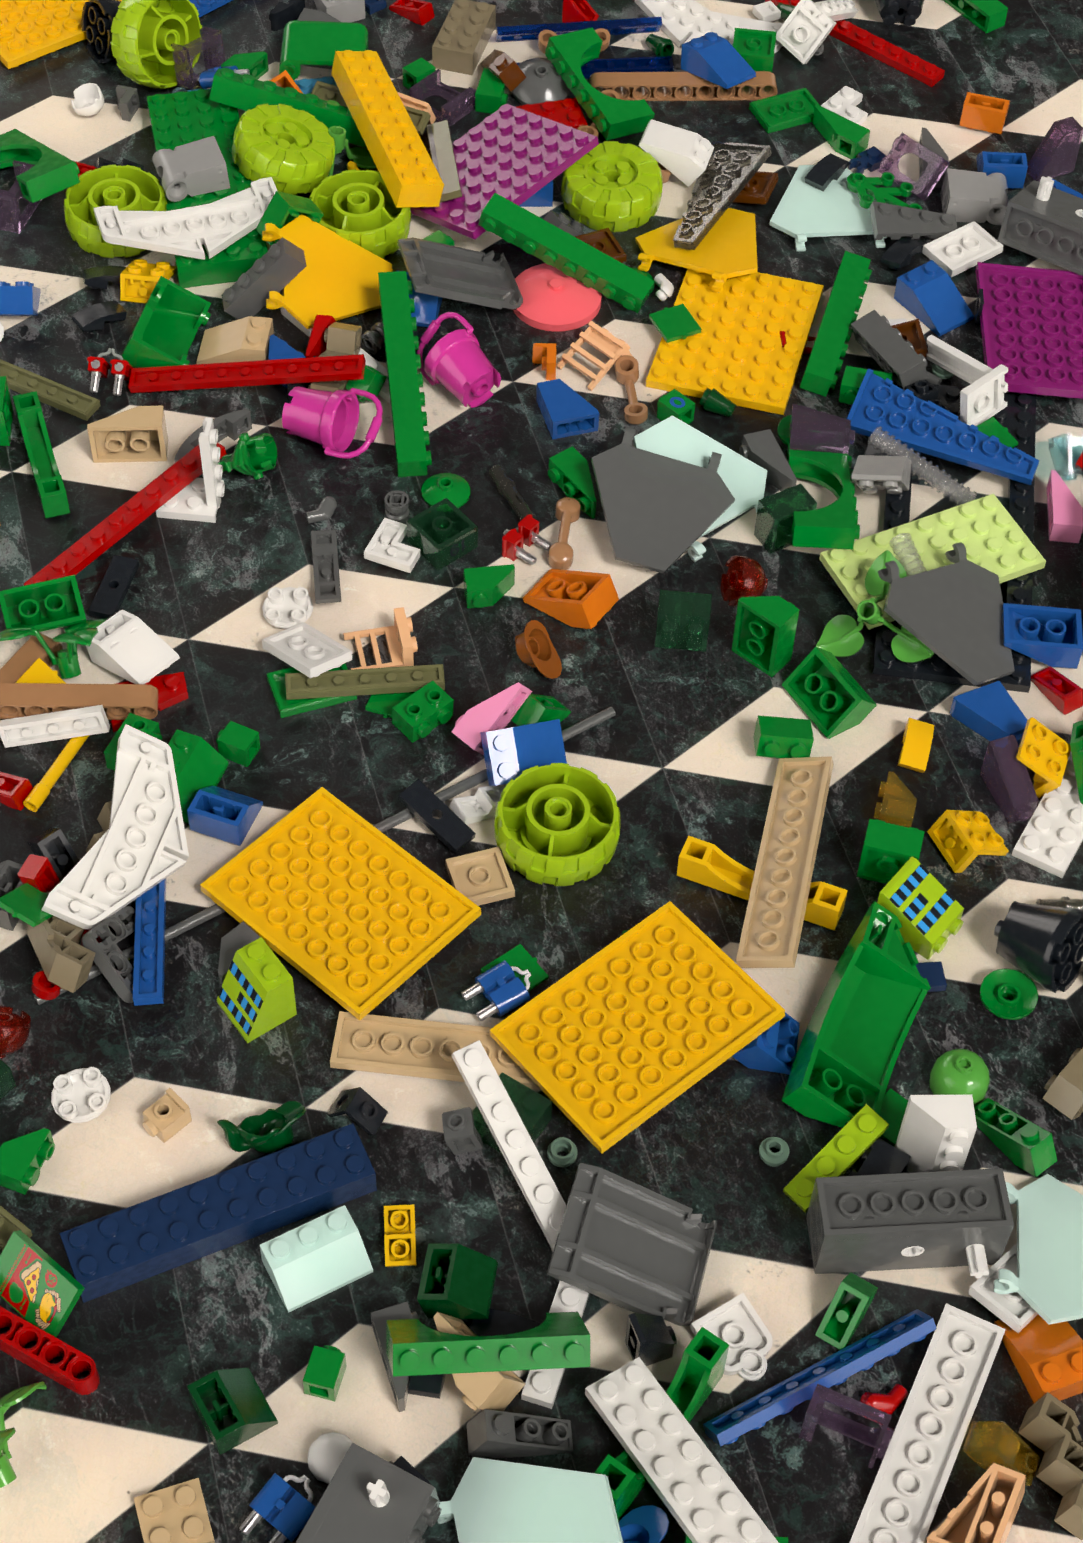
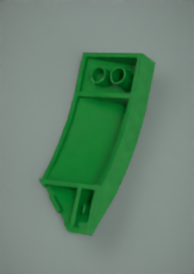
[781,901,931,1128]

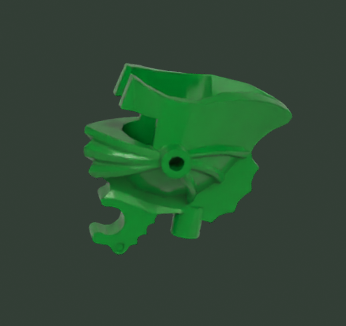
[218,433,278,480]

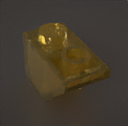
[873,771,917,828]
[963,1421,1040,1486]

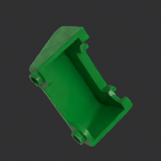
[279,20,368,80]
[119,276,211,368]

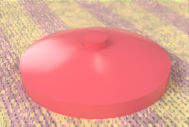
[512,263,602,332]

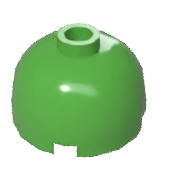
[929,1049,990,1107]

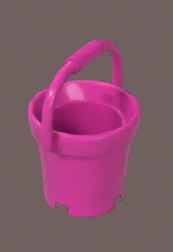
[417,312,501,408]
[282,386,383,459]

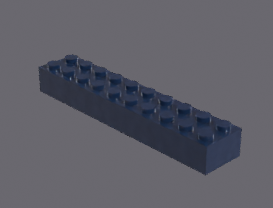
[60,1124,377,1303]

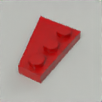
[111,672,189,733]

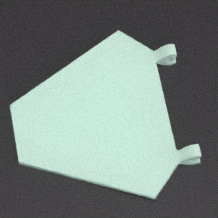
[769,165,888,251]
[633,415,775,562]
[994,1174,1083,1325]
[437,1457,623,1543]

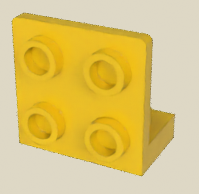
[120,259,176,303]
[1016,717,1071,798]
[927,810,1009,873]

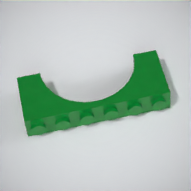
[545,27,655,141]
[0,129,80,203]
[786,443,860,549]
[386,1311,590,1377]
[595,1327,729,1521]

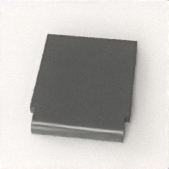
[397,237,523,309]
[547,1163,717,1326]

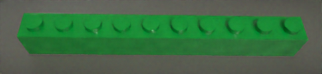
[378,271,432,477]

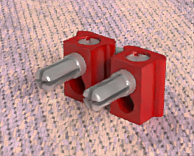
[87,348,133,396]
[502,514,553,565]

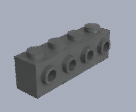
[222,237,307,319]
[851,310,928,390]

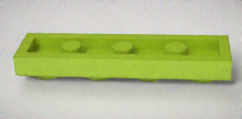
[783,1104,889,1213]

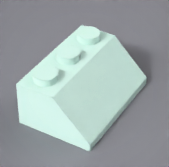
[259,1205,373,1313]

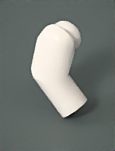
[654,273,674,301]

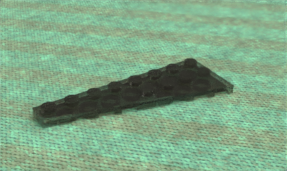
[673,141,771,250]

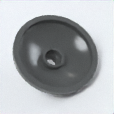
[511,58,572,105]

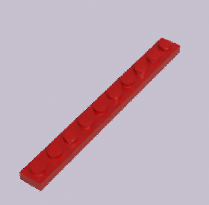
[765,0,945,87]
[128,354,366,393]
[24,442,227,586]

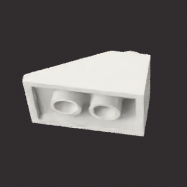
[638,119,714,187]

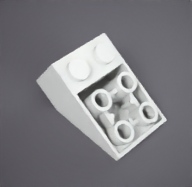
[86,609,180,684]

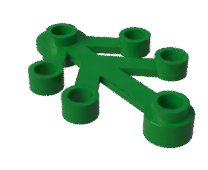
[846,172,922,210]

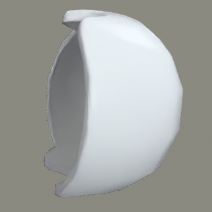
[71,83,104,117]
[308,1432,353,1484]

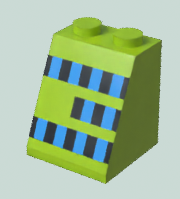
[877,857,964,960]
[216,937,297,1043]

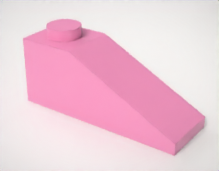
[1046,470,1083,543]
[452,682,532,755]

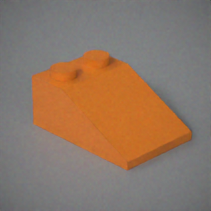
[523,569,619,629]
[994,1314,1083,1403]

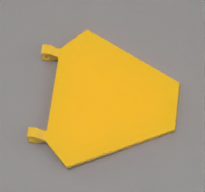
[635,204,758,291]
[262,214,393,329]

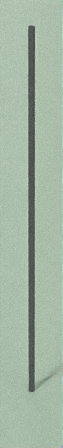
[33,706,616,1006]

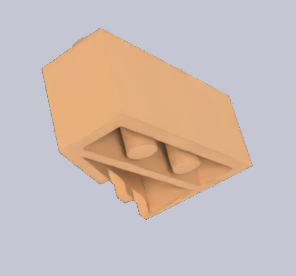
[927,1463,1026,1543]

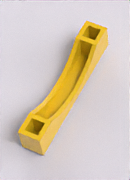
[677,836,848,931]

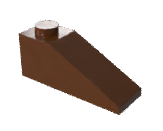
[480,50,526,92]

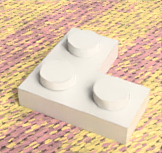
[821,86,868,125]
[364,518,420,573]

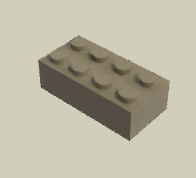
[432,0,496,75]

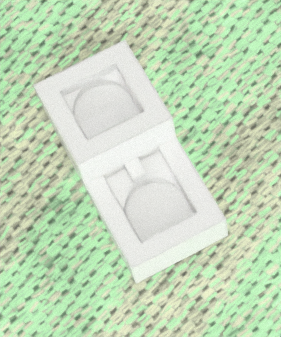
[449,785,503,825]

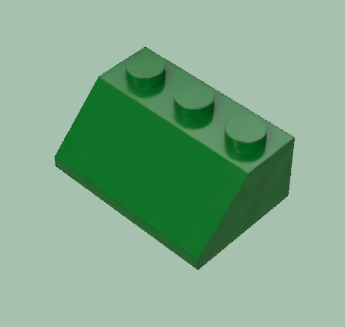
[0,575,87,632]
[732,596,800,677]
[781,647,877,739]
[168,730,229,824]

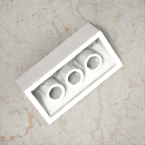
[895,1095,977,1173]

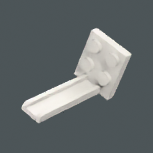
[776,0,859,64]
[927,335,1008,426]
[156,418,225,523]

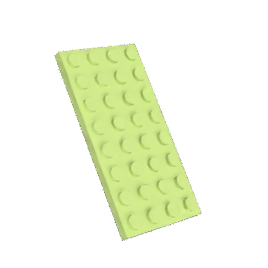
[819,494,1046,629]

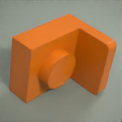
[532,343,556,380]

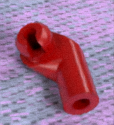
[860,1384,908,1416]

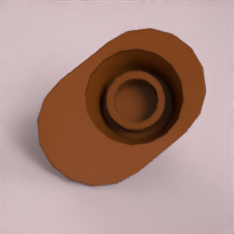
[515,620,562,679]

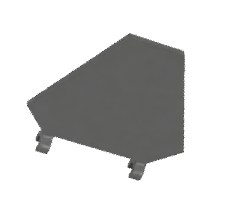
[591,426,735,574]
[878,542,1015,686]

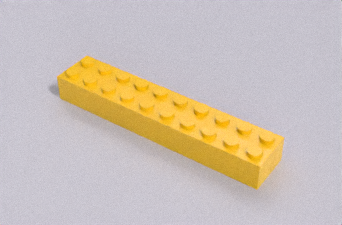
[331,50,444,208]

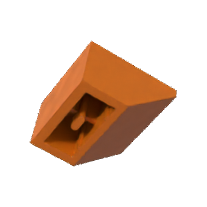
[959,92,1010,134]

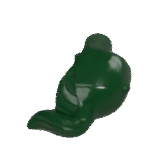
[217,1101,306,1153]

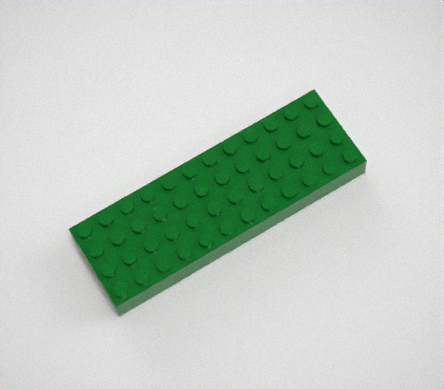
[147,89,268,288]

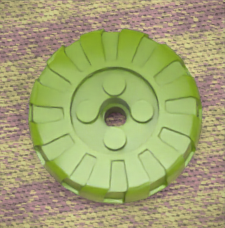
[111,0,203,88]
[232,104,335,195]
[561,141,663,232]
[64,165,167,259]
[309,169,411,259]
[494,763,620,886]

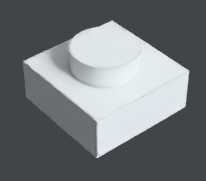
[752,0,781,22]

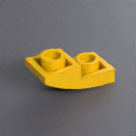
[897,718,934,773]
[384,1205,416,1267]

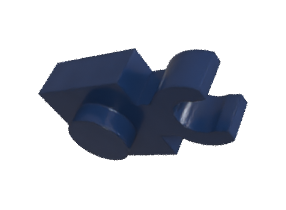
[848,146,888,174]

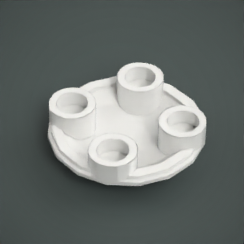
[262,587,313,629]
[51,1067,111,1123]

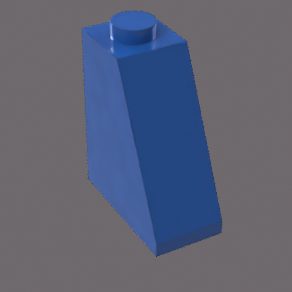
[536,379,599,440]
[950,681,1027,751]

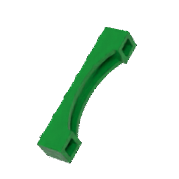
[13,391,70,518]

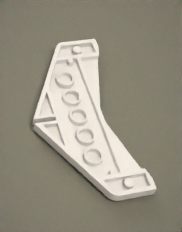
[634,0,783,53]
[94,177,277,260]
[41,724,189,929]

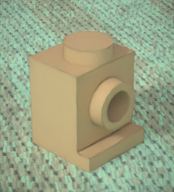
[142,1088,192,1143]

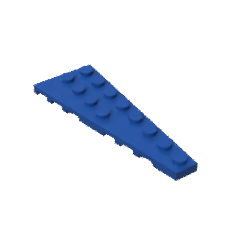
[844,369,1039,485]

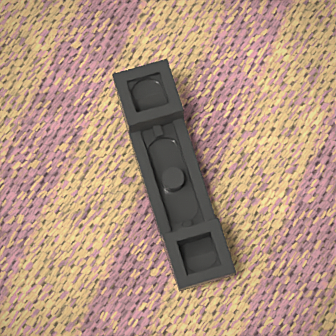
[175,409,252,463]
[311,529,341,604]

